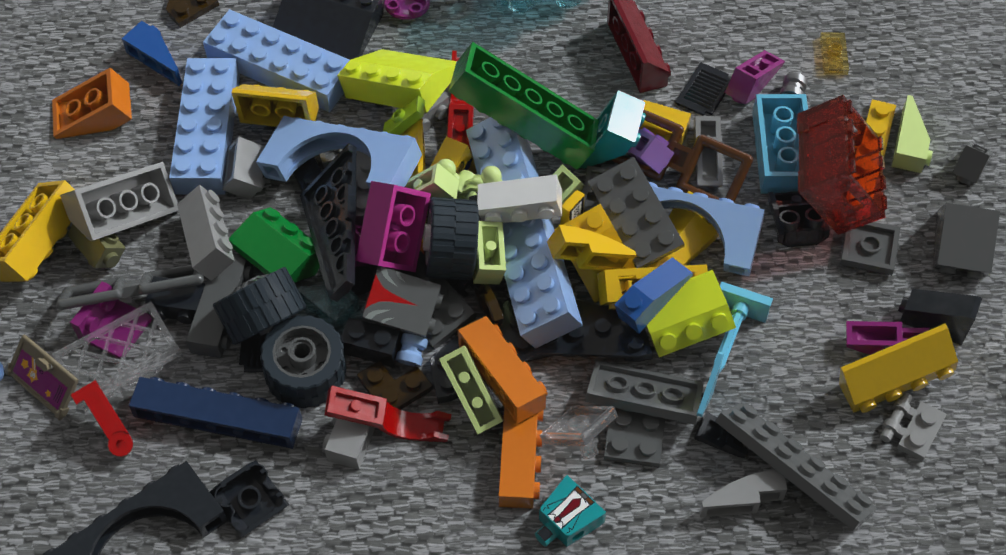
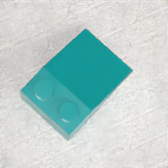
[579,90,646,169]

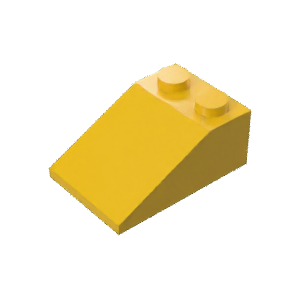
[554,204,636,303]

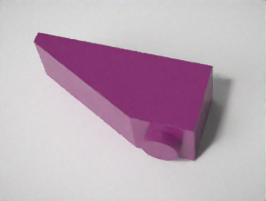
[725,50,785,105]

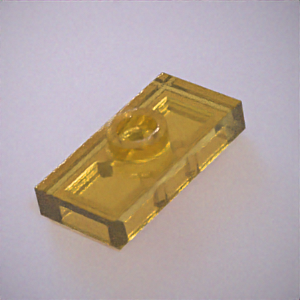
[820,32,849,75]

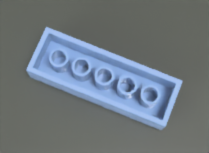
[203,9,350,112]
[169,58,240,195]

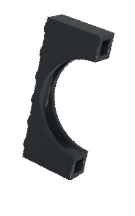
[43,461,228,555]

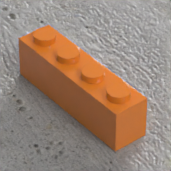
[458,316,548,424]
[499,407,544,509]

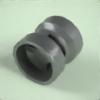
[779,73,808,94]

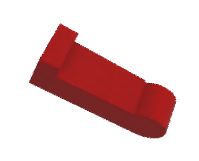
[70,380,133,457]

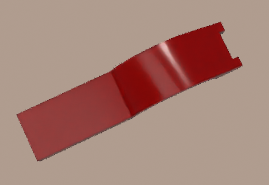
[447,51,474,154]
[324,386,452,442]

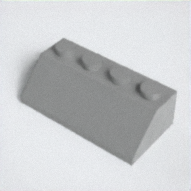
[60,162,179,241]

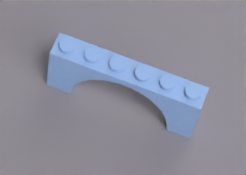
[256,116,422,189]
[649,182,764,276]

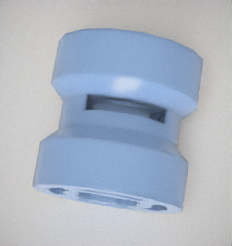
[395,333,428,367]

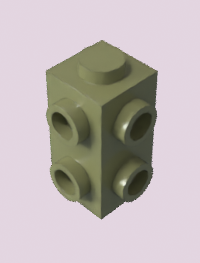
[67,224,126,269]

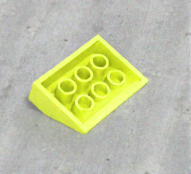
[337,49,457,113]

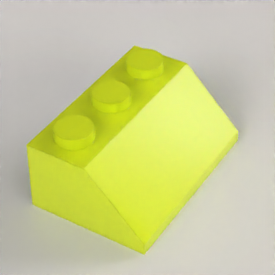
[646,270,736,357]

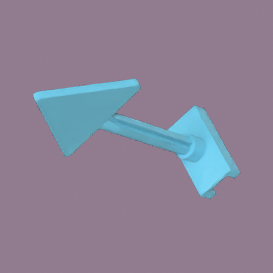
[697,282,773,417]

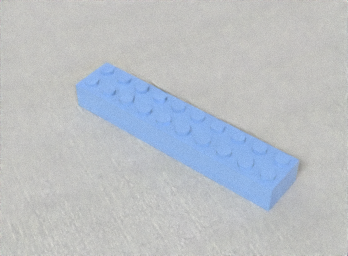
[466,117,583,349]

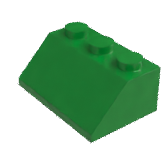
[229,207,320,283]

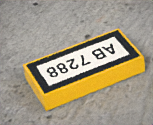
[560,190,585,225]

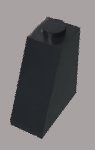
[898,288,982,345]

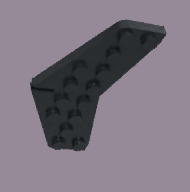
[430,298,653,404]

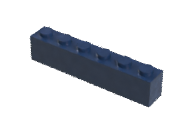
[129,377,302,449]

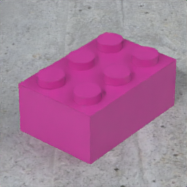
[356,181,431,272]

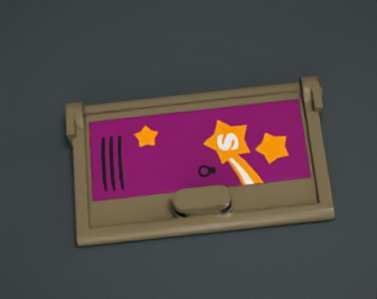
[4,334,79,421]

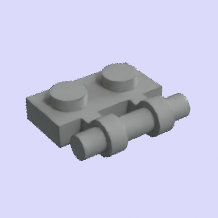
[880,392,947,461]

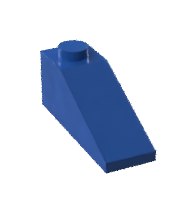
[122,21,182,86]
[614,257,693,333]

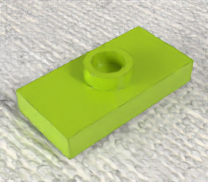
[383,95,425,135]

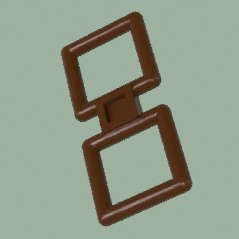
[611,109,753,202]

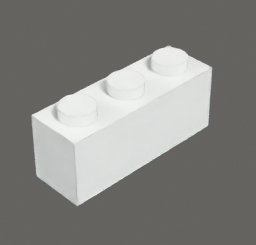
[477,174,562,223]

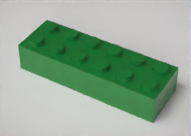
[448,42,599,170]

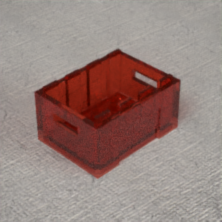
[797,95,888,235]

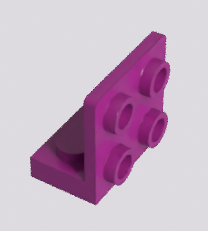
[70,281,152,359]

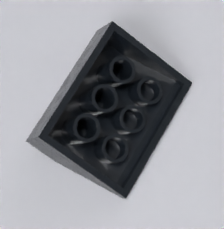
[273,0,384,60]

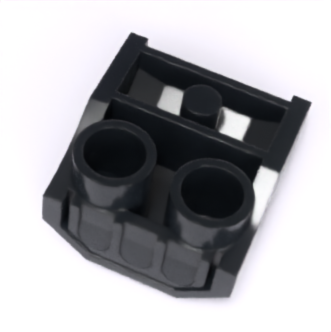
[768,188,830,247]

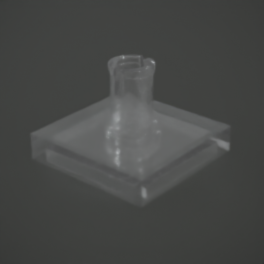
[540,406,618,459]

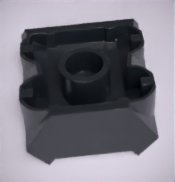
[209,460,289,538]

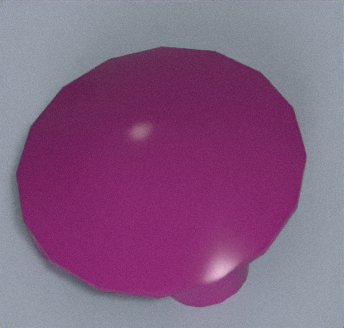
[384,0,430,20]

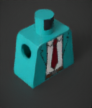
[534,475,606,547]

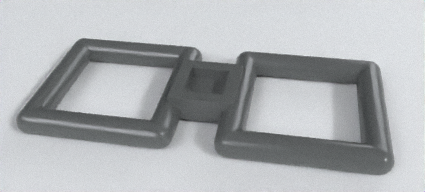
[56,264,204,310]

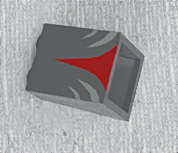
[361,266,444,338]

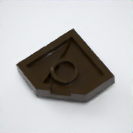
[166,0,219,28]

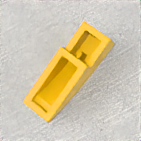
[547,225,637,270]

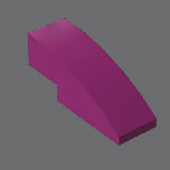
[846,321,929,355]

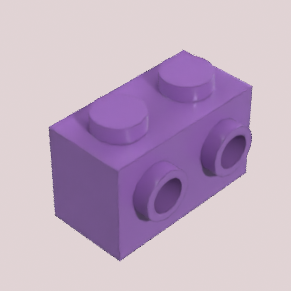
[626,127,674,174]

